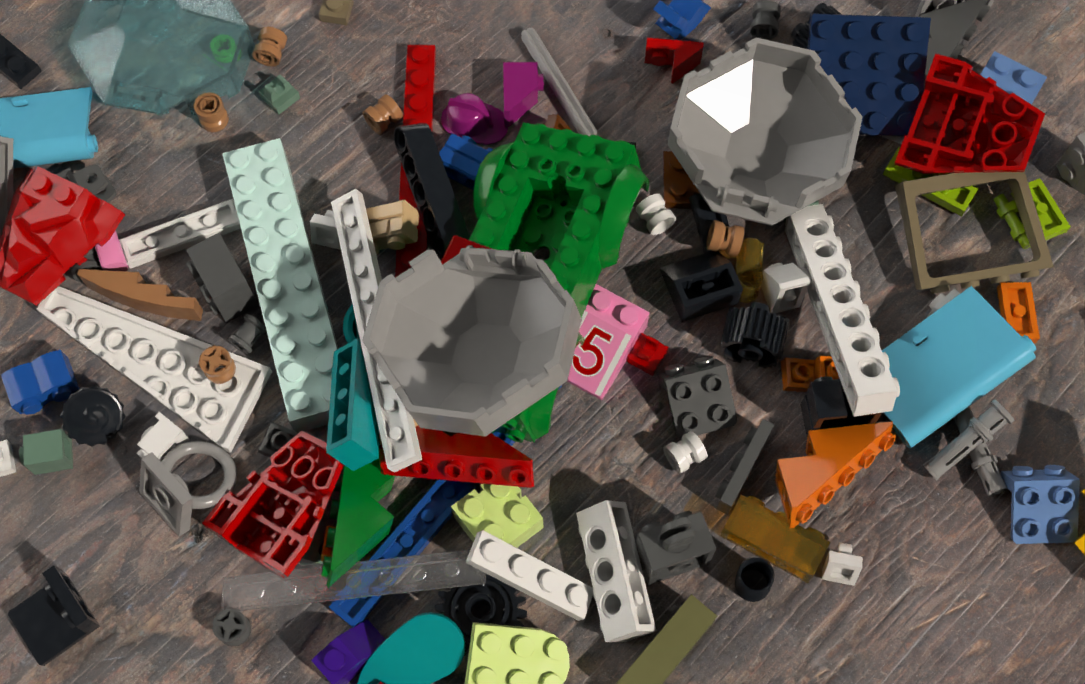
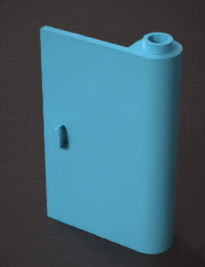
[0,87,98,169]
[882,286,1037,449]

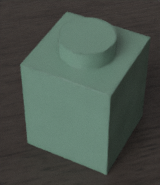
[19,429,73,475]

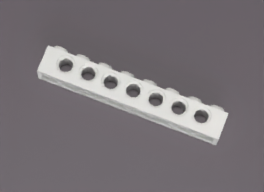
[785,204,900,417]

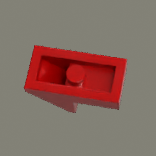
[644,37,704,84]

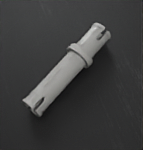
[953,406,1008,497]

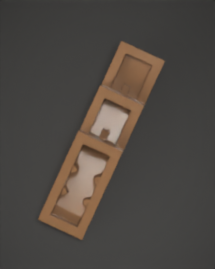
[77,269,203,321]

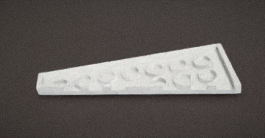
[36,286,272,453]

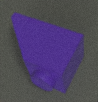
[311,619,386,684]

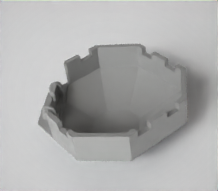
[667,37,862,226]
[362,245,582,436]

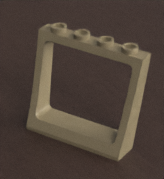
[895,171,1054,294]

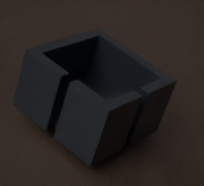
[800,376,882,436]

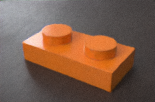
[997,282,1040,343]

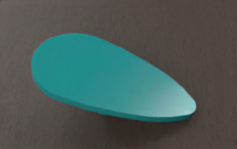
[357,612,465,684]

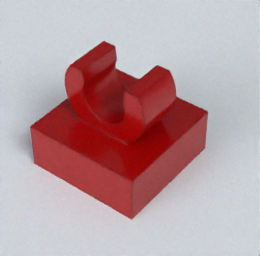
[626,333,669,376]

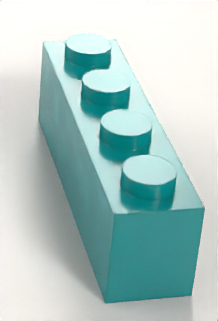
[326,338,380,471]

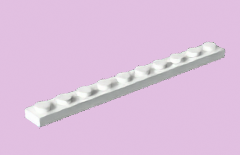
[331,189,423,472]

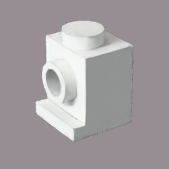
[136,412,190,461]

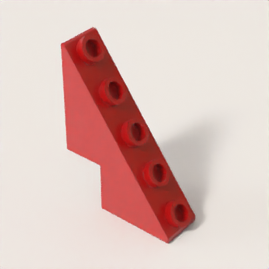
[379,425,534,488]

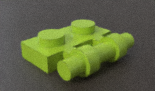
[993,178,1071,250]

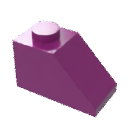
[503,62,544,127]

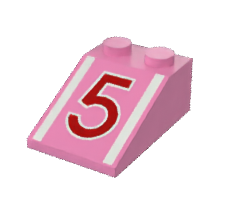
[567,284,650,401]

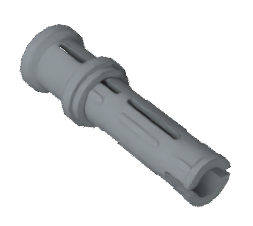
[923,399,1015,481]

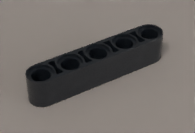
[394,123,470,260]

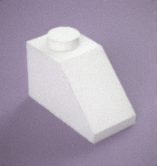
[760,263,810,313]

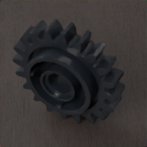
[435,565,527,656]

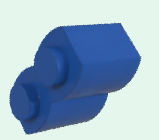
[1,350,79,415]

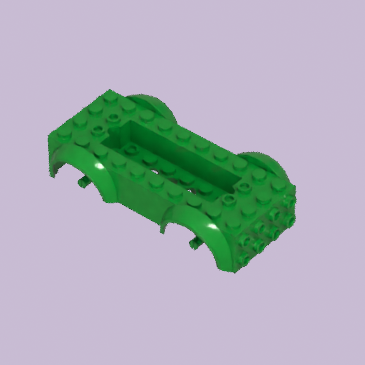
[469,122,649,443]

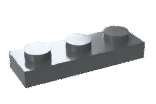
[715,419,774,515]

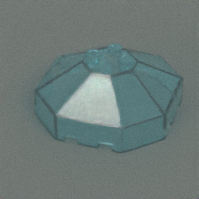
[67,0,255,116]

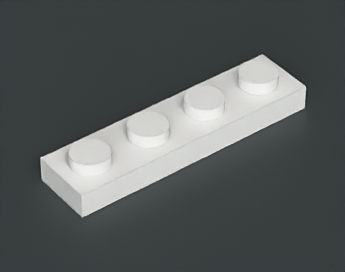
[465,530,593,621]

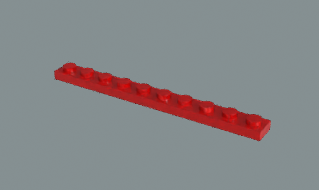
[395,45,436,278]

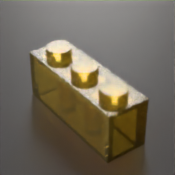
[720,495,830,584]

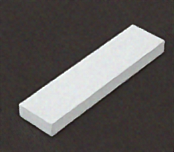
[119,199,241,269]

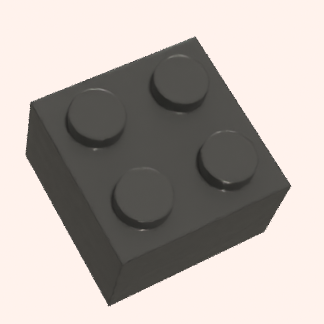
[186,232,259,323]

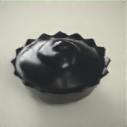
[60,386,126,447]

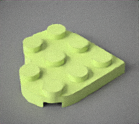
[465,622,570,684]

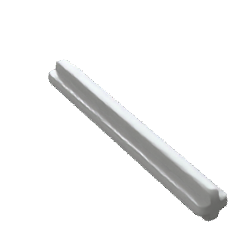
[521,27,597,136]

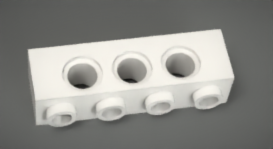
[576,500,657,642]

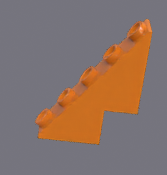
[775,421,896,528]

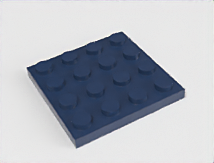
[808,14,931,136]

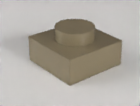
[319,0,354,25]

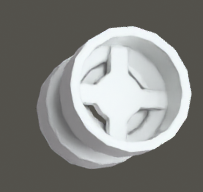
[636,193,676,235]
[663,431,708,474]

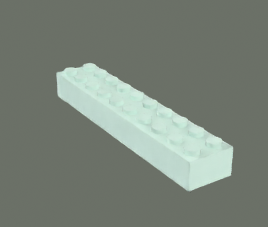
[222,138,338,433]

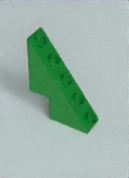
[321,458,395,588]

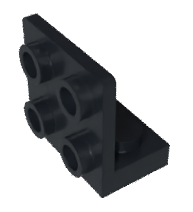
[8,565,100,666]

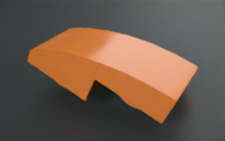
[781,356,840,392]

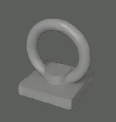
[139,441,237,537]

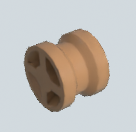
[199,346,236,384]

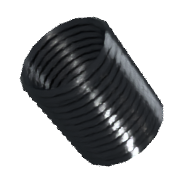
[734,557,775,602]

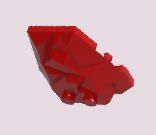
[895,53,1045,173]
[0,166,125,306]
[202,431,344,579]

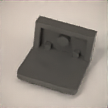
[657,356,737,439]

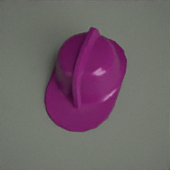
[441,93,508,145]

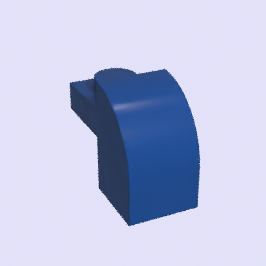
[653,0,711,40]

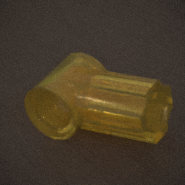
[735,238,764,303]

